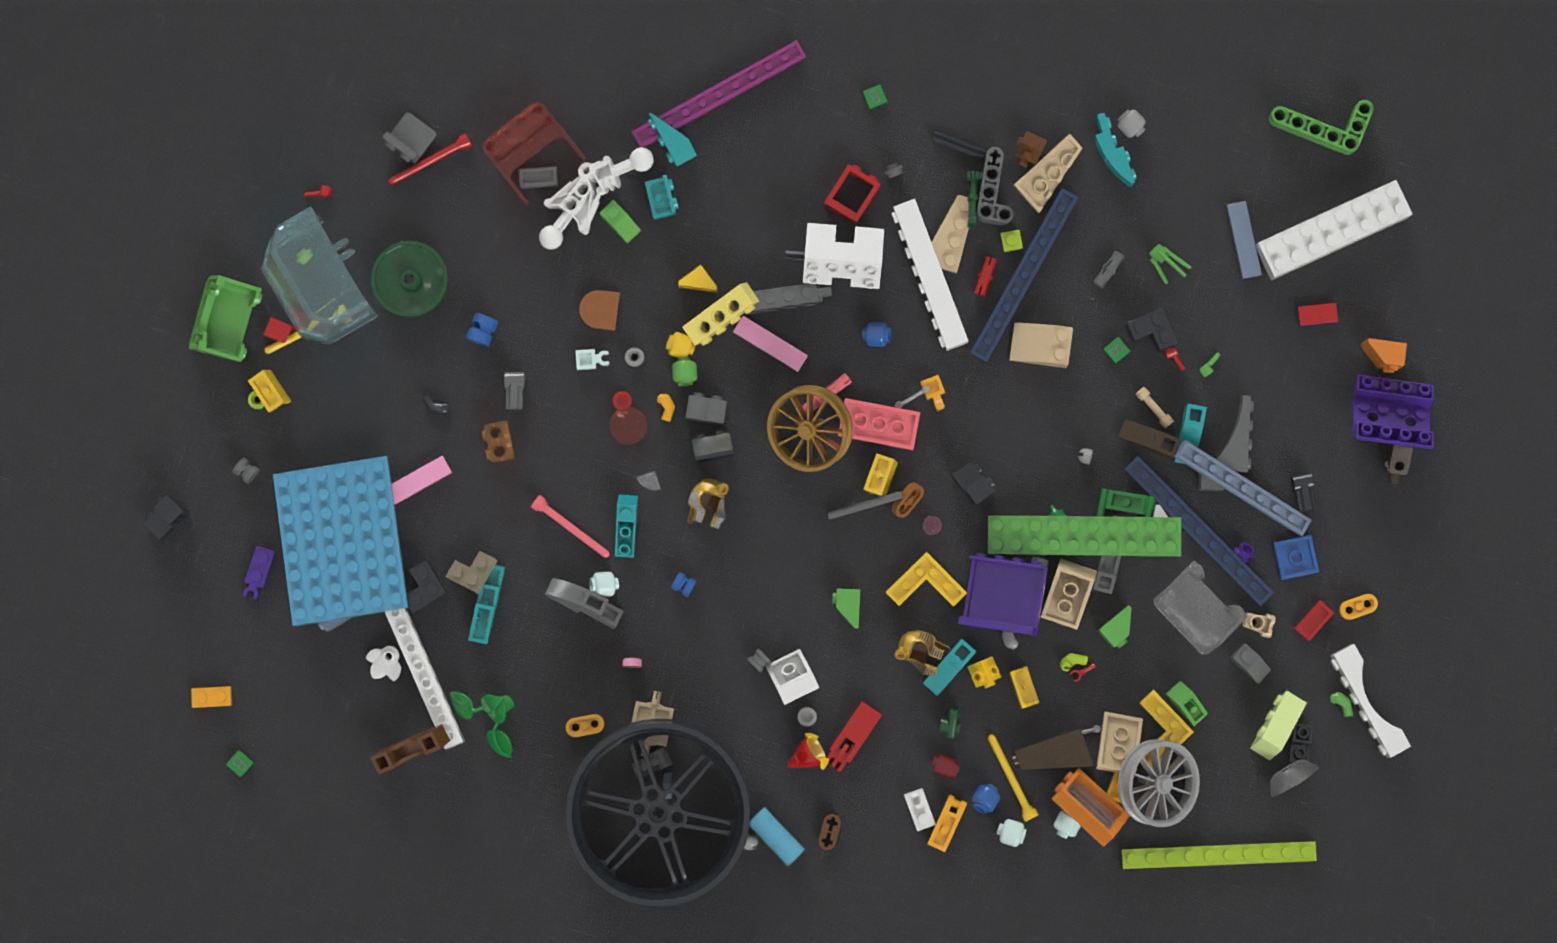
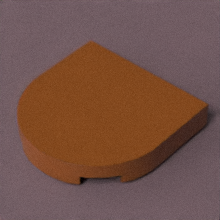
[579,290,620,331]

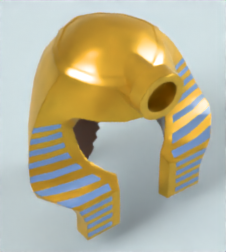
[687,478,729,529]

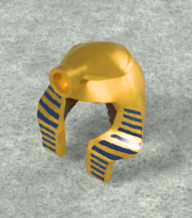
[895,630,950,676]

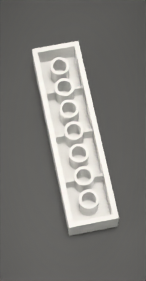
[1255,180,1412,280]

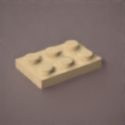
[1096,712,1143,773]

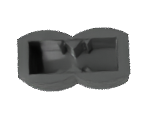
[686,392,727,425]

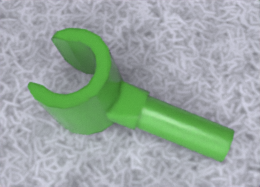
[1200,352,1220,377]

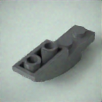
[544,578,623,629]

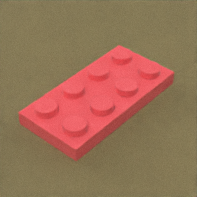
[838,398,920,450]

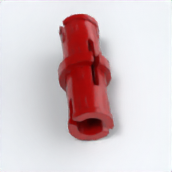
[973,256,997,297]

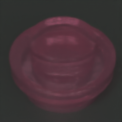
[922,516,942,535]

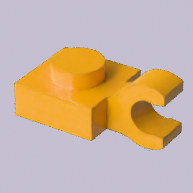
[920,375,945,411]

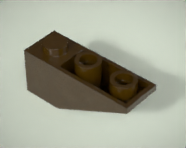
[1118,419,1181,460]

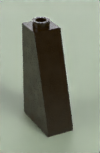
[1012,727,1093,770]

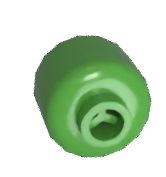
[672,357,697,386]

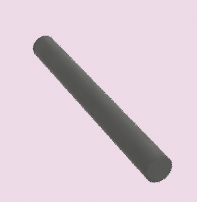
[828,491,903,519]

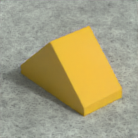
[678,265,717,293]

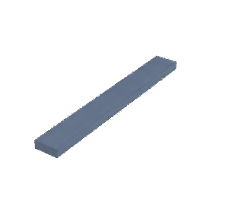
[1175,440,1311,536]

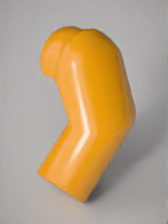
[657,394,675,422]

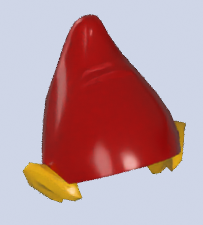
[787,733,829,770]

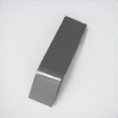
[976,147,1013,226]

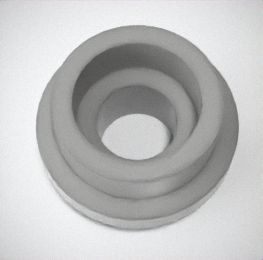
[625,347,644,367]

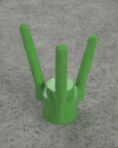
[1149,244,1191,284]

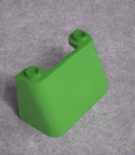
[189,275,262,362]

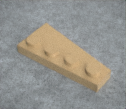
[1013,134,1082,213]
[931,195,969,273]

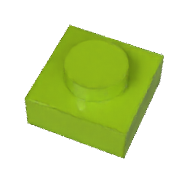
[1000,230,1023,253]

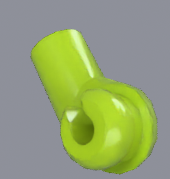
[1060,653,1088,671]

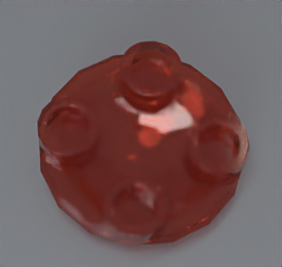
[609,407,648,445]

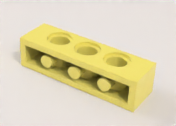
[683,282,759,346]

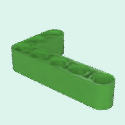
[1269,100,1373,155]

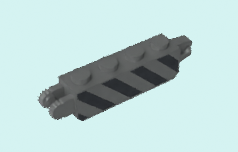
[734,283,832,315]

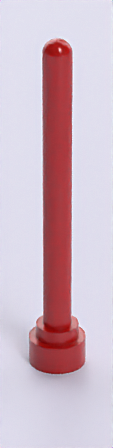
[388,133,473,185]

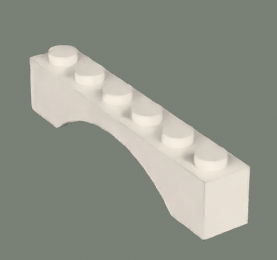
[1331,644,1411,758]

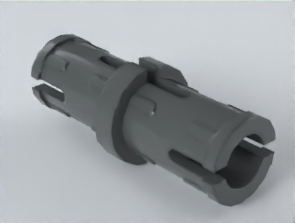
[1093,251,1125,289]

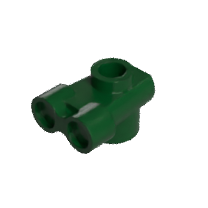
[940,706,961,738]

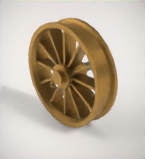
[767,385,853,472]

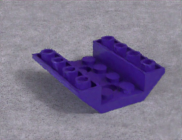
[1352,374,1434,450]

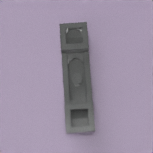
[1093,515,1121,594]

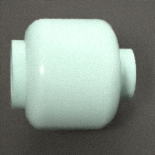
[589,572,619,597]
[1054,810,1081,839]
[997,819,1027,847]

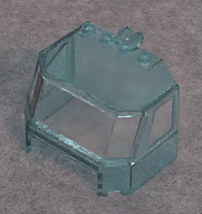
[261,206,378,345]

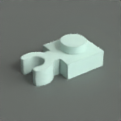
[576,349,609,370]

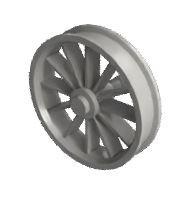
[1118,739,1200,827]

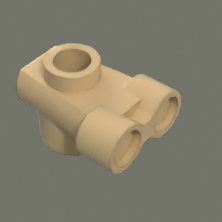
[1242,613,1276,638]

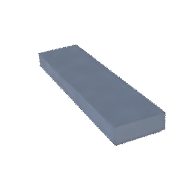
[1226,201,1262,279]

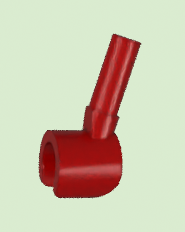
[304,185,332,198]
[1164,347,1185,371]
[1070,663,1096,682]

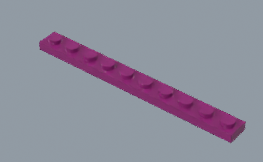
[632,40,806,148]

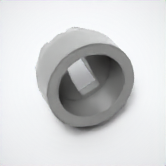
[1078,448,1093,465]
[743,834,758,850]

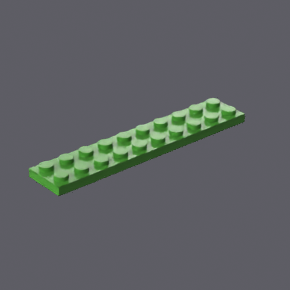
[988,515,1182,557]

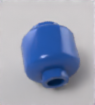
[862,322,891,347]
[972,784,1000,814]

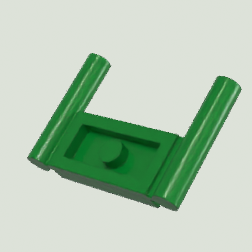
[1096,488,1156,517]

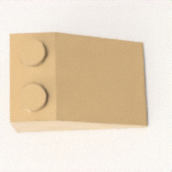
[1009,323,1073,368]
[1041,559,1097,630]

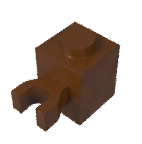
[1015,131,1047,167]

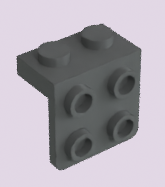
[382,113,437,164]

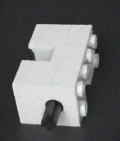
[785,223,884,289]

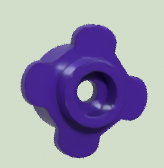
[1234,542,1254,562]

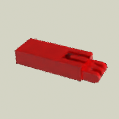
[827,701,882,773]

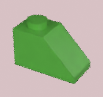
[600,200,641,244]
[832,588,860,629]
[1097,605,1132,648]
[1166,681,1208,726]

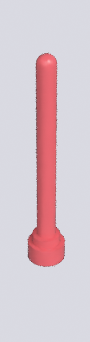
[531,495,610,558]

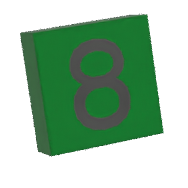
[862,85,887,110]
[1103,337,1130,364]
[226,750,254,777]

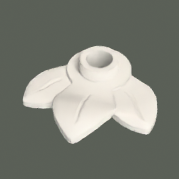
[366,646,401,681]

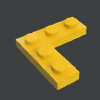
[885,552,967,607]
[1139,690,1193,769]

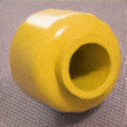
[666,332,695,358]

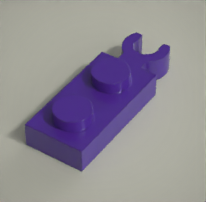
[243,546,276,600]

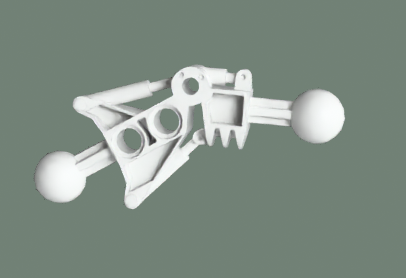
[539,147,654,249]

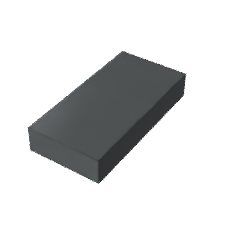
[519,166,558,189]

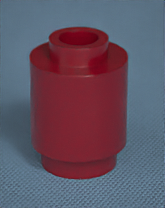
[930,753,961,779]

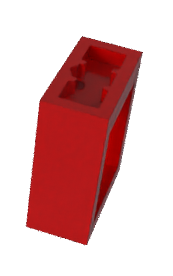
[824,164,881,225]

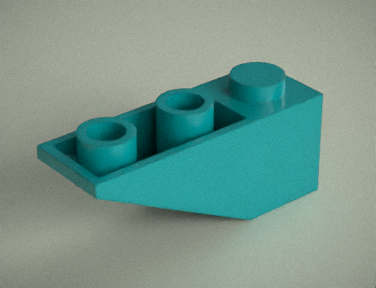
[648,112,697,166]
[1175,404,1207,464]
[615,494,638,558]
[923,639,976,696]

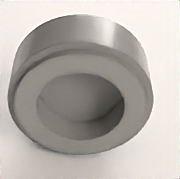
[797,707,817,727]

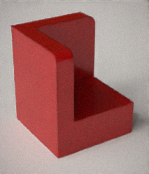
[263,317,295,343]

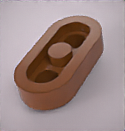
[892,482,924,518]

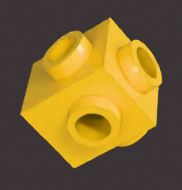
[968,656,1001,688]

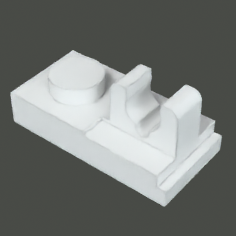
[904,788,936,831]

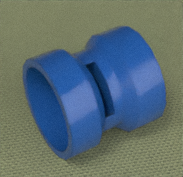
[671,572,697,598]

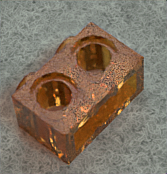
[482,420,516,464]

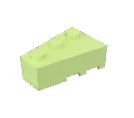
[1250,691,1306,760]

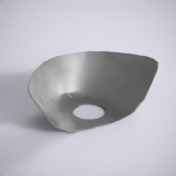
[1271,760,1319,797]

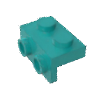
[645,175,678,220]

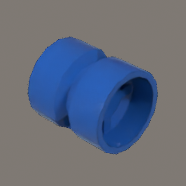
[466,313,498,347]

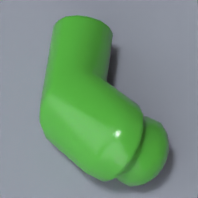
[1330,692,1353,717]

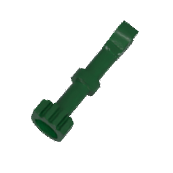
[966,171,983,228]

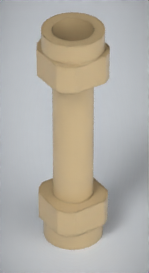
[1136,387,1174,428]

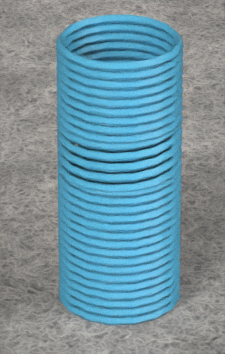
[749,807,805,866]

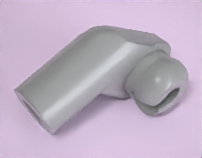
[1002,631,1018,649]

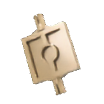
[632,691,674,756]

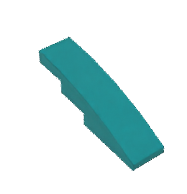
[468,565,505,644]

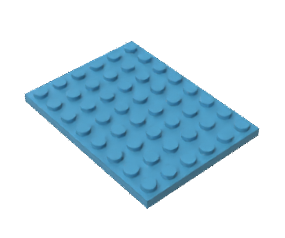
[273,456,409,626]

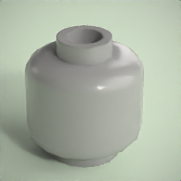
[1118,109,1146,138]

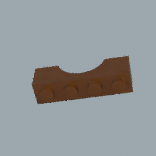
[370,724,450,774]

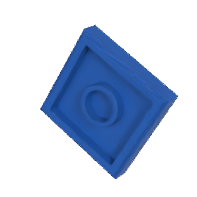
[1273,535,1319,580]

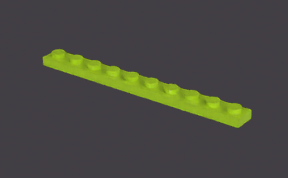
[1121,841,1317,869]

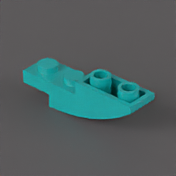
[1094,113,1136,187]

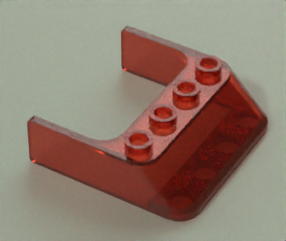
[483,102,587,207]

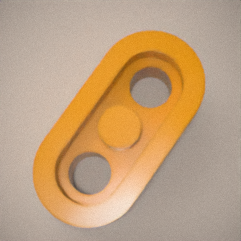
[1339,594,1378,620]
[566,714,604,737]

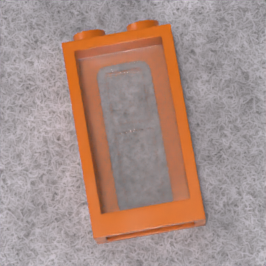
[1052,768,1130,847]

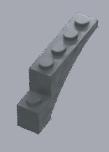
[1198,395,1254,492]

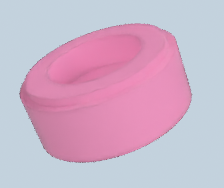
[623,658,642,668]

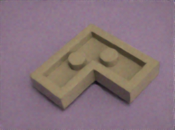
[445,551,497,594]

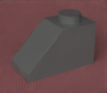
[1229,643,1271,684]

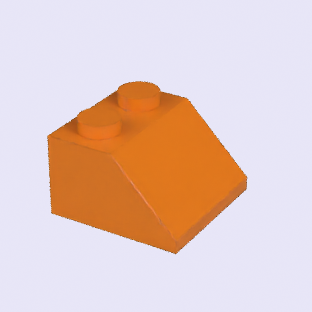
[1361,338,1407,373]

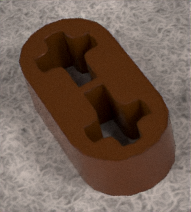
[818,814,841,850]

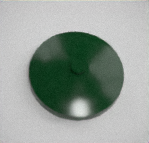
[371,241,448,318]

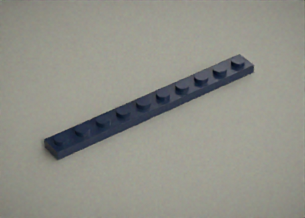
[970,188,1078,363]
[1124,456,1274,606]

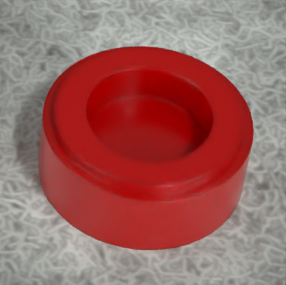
[613,391,632,411]

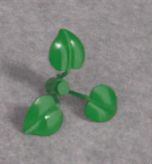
[450,691,514,758]

